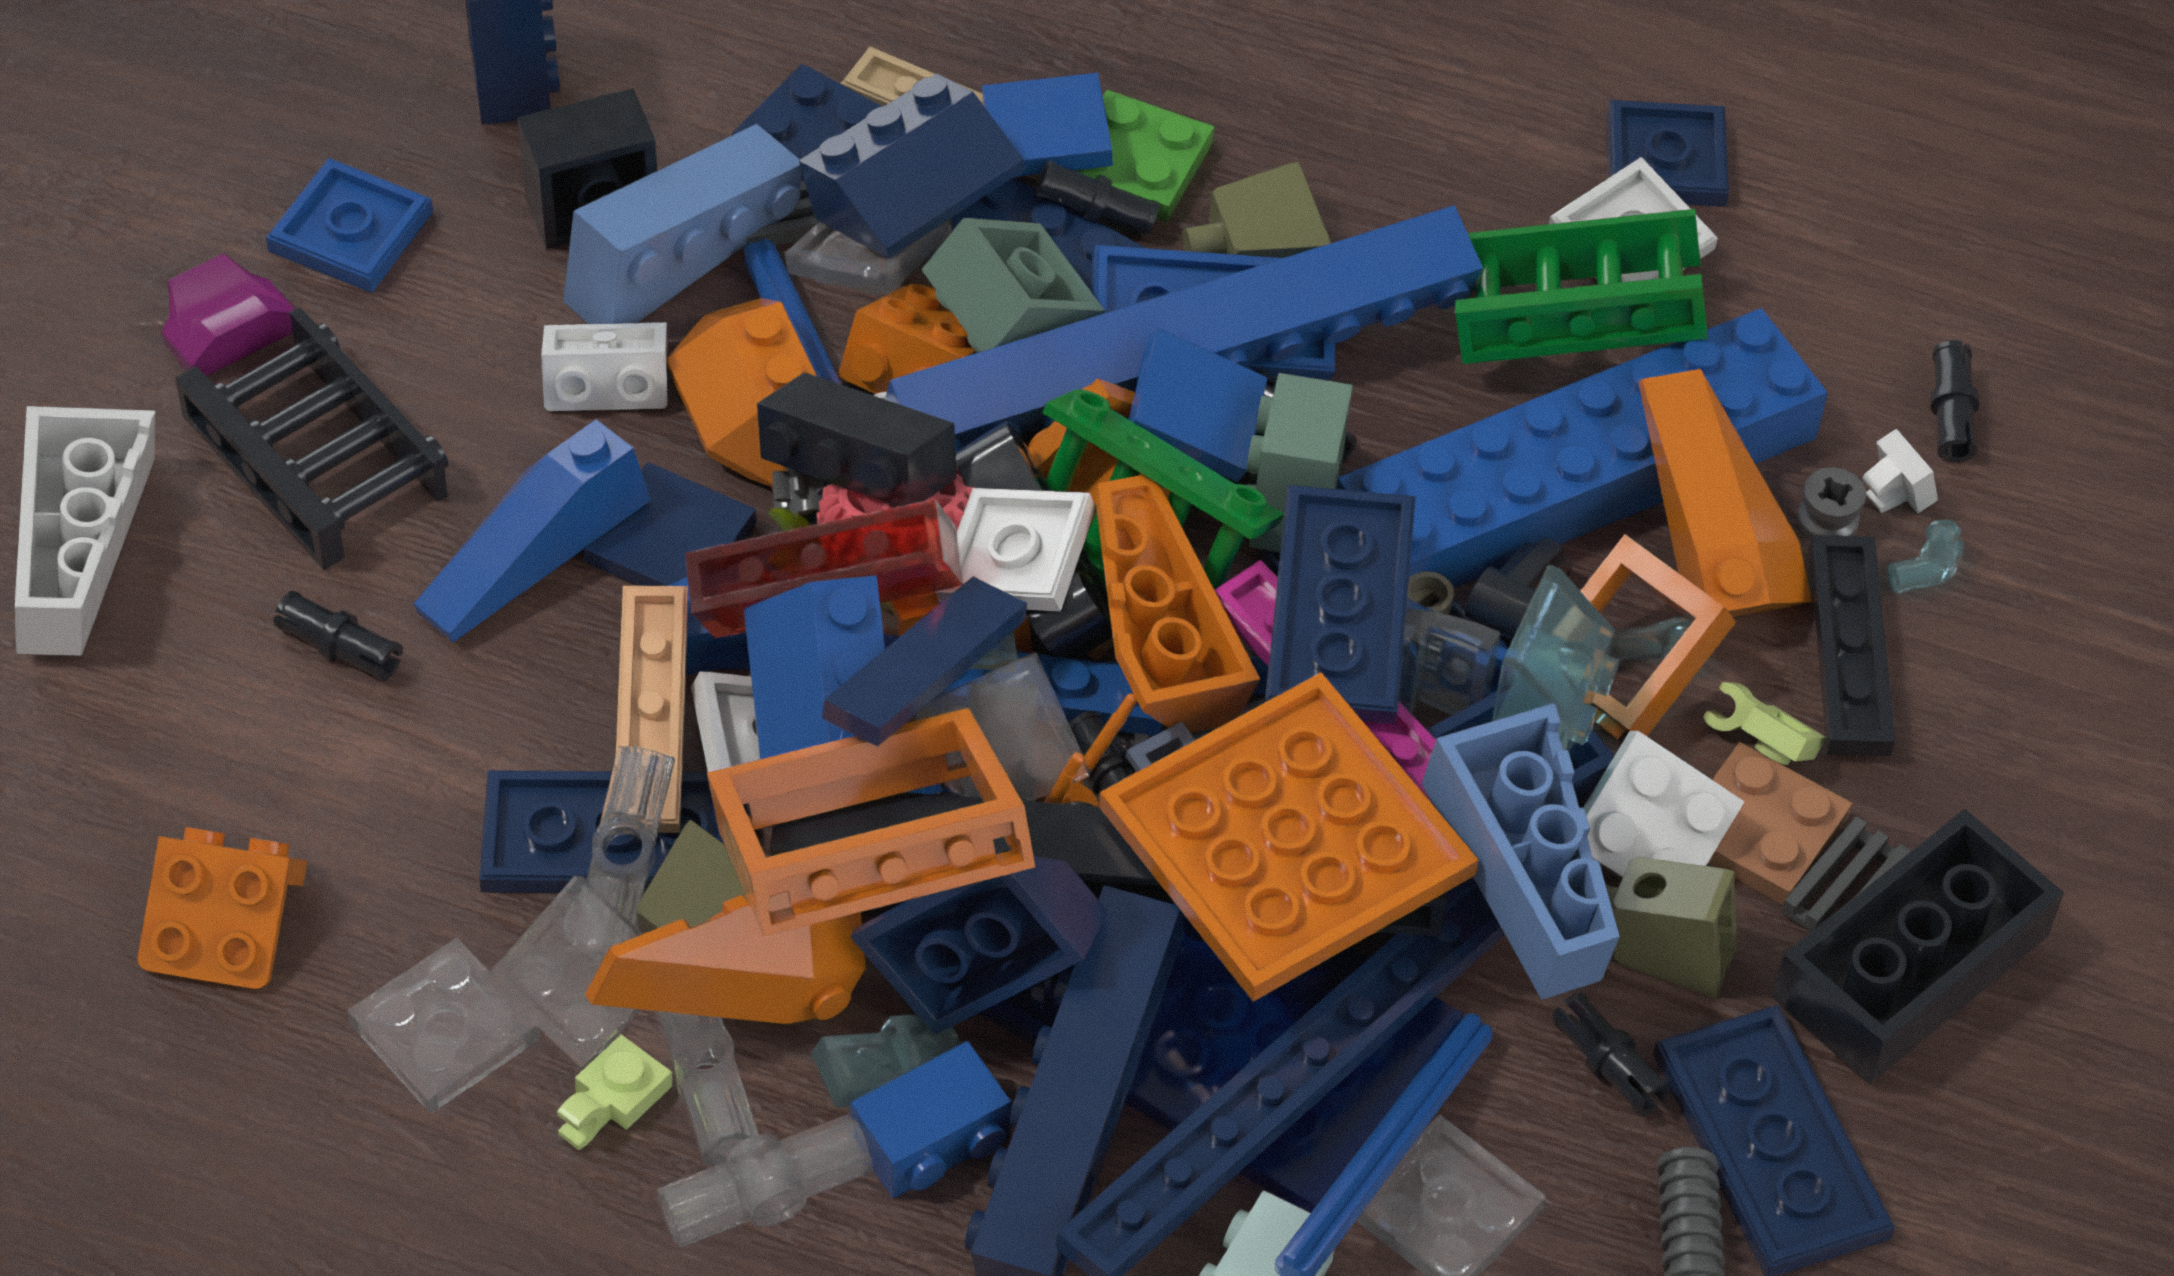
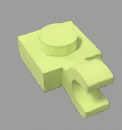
[1703,682,1827,765]
[557,1035,672,1150]

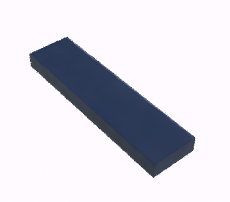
[822,576,1028,747]

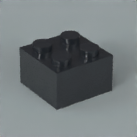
[517,88,657,249]

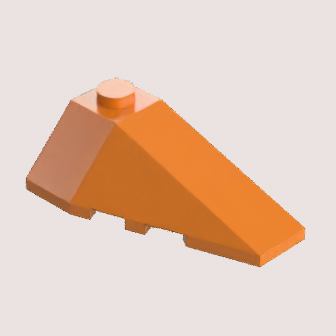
[1638,369,1812,625]
[1094,475,1260,733]
[585,892,866,1024]

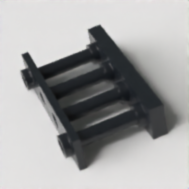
[175,306,448,570]

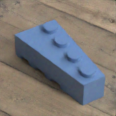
[563,124,802,324]
[1421,703,1620,1000]

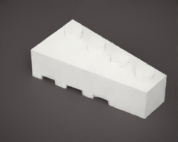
[15,406,155,656]

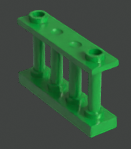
[1455,209,1708,364]
[1042,389,1284,590]

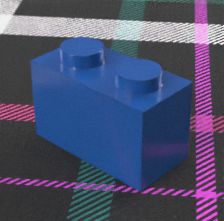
[850,1041,1011,1199]

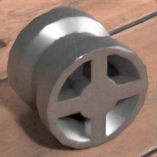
[1797,467,1866,540]

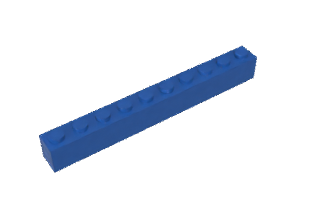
[885,205,1483,451]

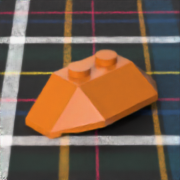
[667,298,817,492]

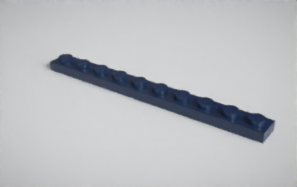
[1055,878,1505,1276]

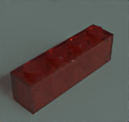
[685,499,963,638]

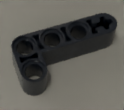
[956,421,1113,659]

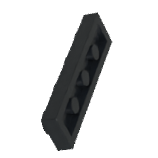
[1809,535,1895,756]

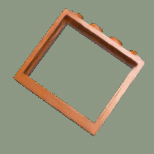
[707,708,1035,937]

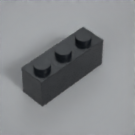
[757,372,957,511]

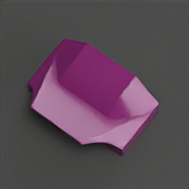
[162,253,295,376]

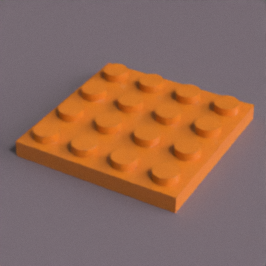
[1099,672,1479,1001]

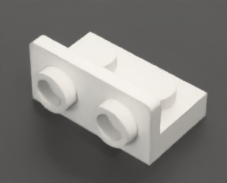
[541,323,668,411]

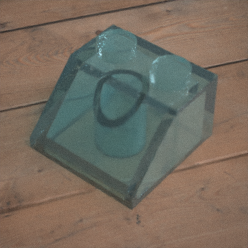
[1492,565,1619,751]

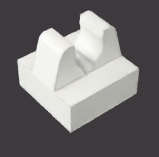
[1863,429,1938,514]

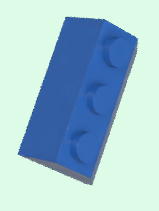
[744,576,885,759]

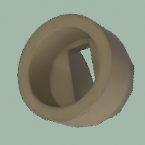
[1407,571,1454,618]

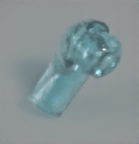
[1887,520,1965,594]
[1608,616,1693,661]

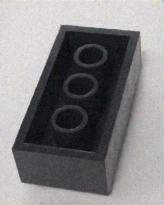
[1772,809,2064,1084]

